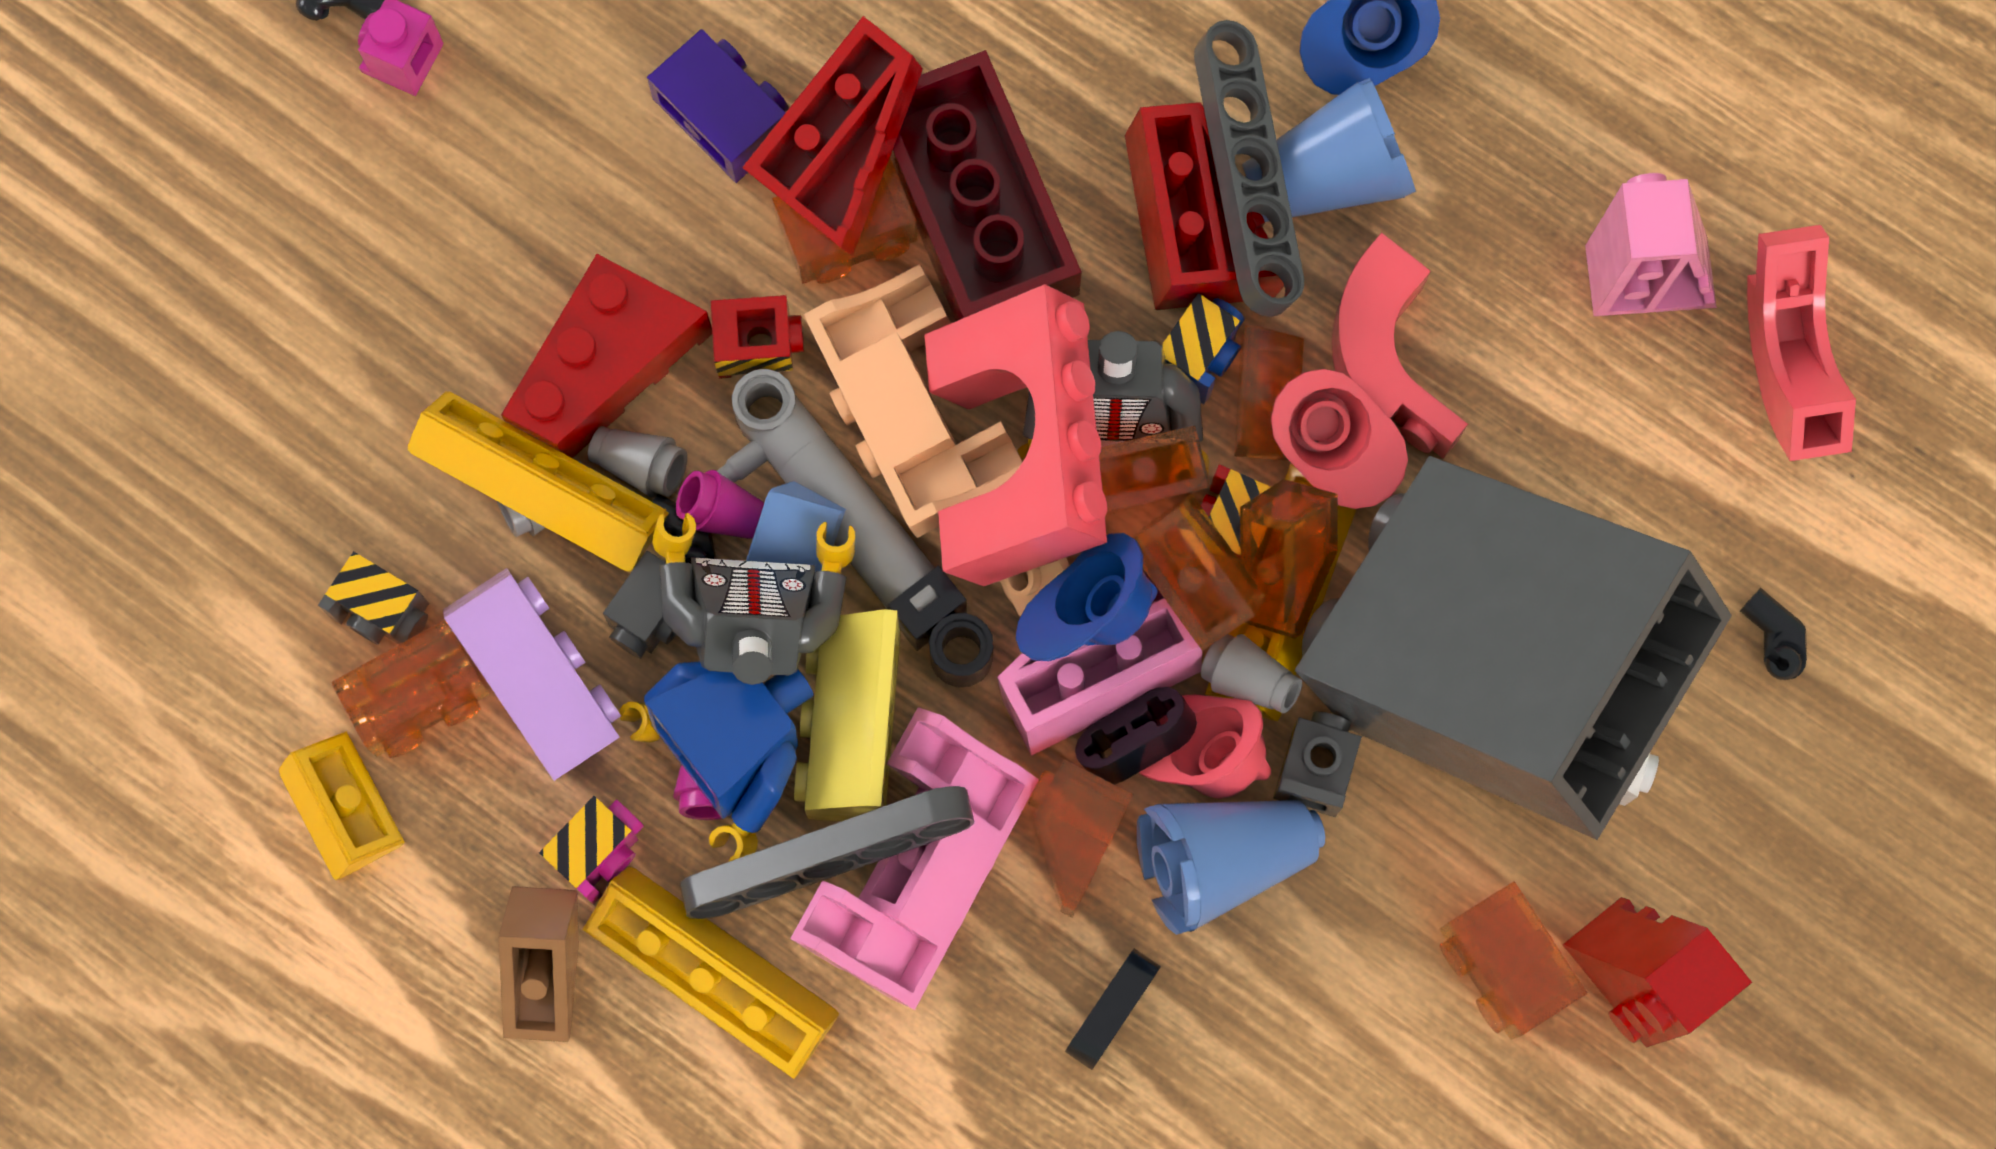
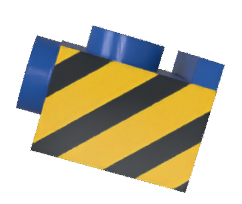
[1162,293,1245,405]

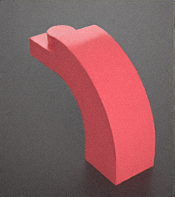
[1747,225,1856,461]
[1332,232,1468,459]

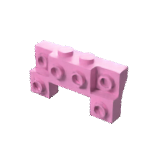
[790,707,1039,1010]

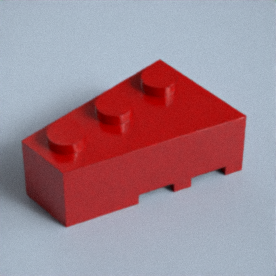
[742,16,923,256]
[1124,102,1284,310]
[501,254,712,458]
[1562,897,1753,1048]

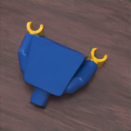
[619,661,814,862]

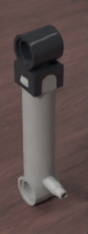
[717,369,994,688]

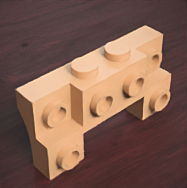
[803,264,1023,538]

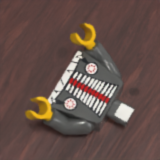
[1017,331,1210,492]
[652,513,855,685]

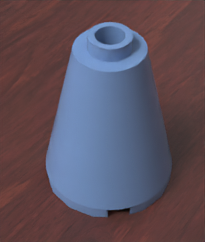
[1242,78,1416,222]
[1137,800,1325,935]

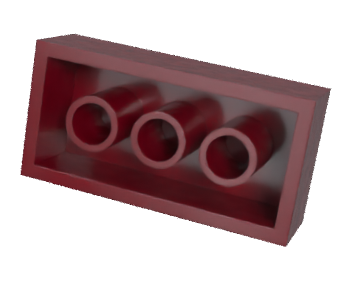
[889,50,1082,321]

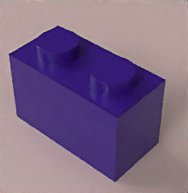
[647,29,789,183]

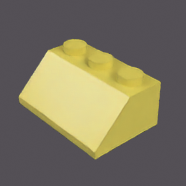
[794,609,900,822]

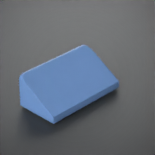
[746,481,846,572]

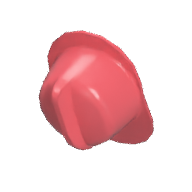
[1271,369,1408,509]
[1139,694,1271,799]

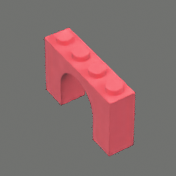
[925,284,1107,587]

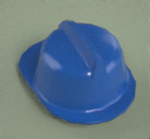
[1299,0,1440,95]
[1016,533,1158,662]

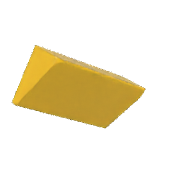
[279,731,405,880]

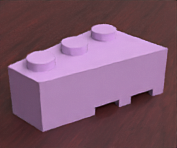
[443,568,621,781]

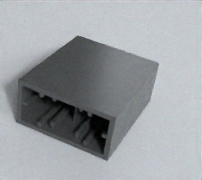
[1295,456,1732,840]

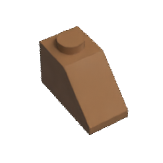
[498,886,579,1042]

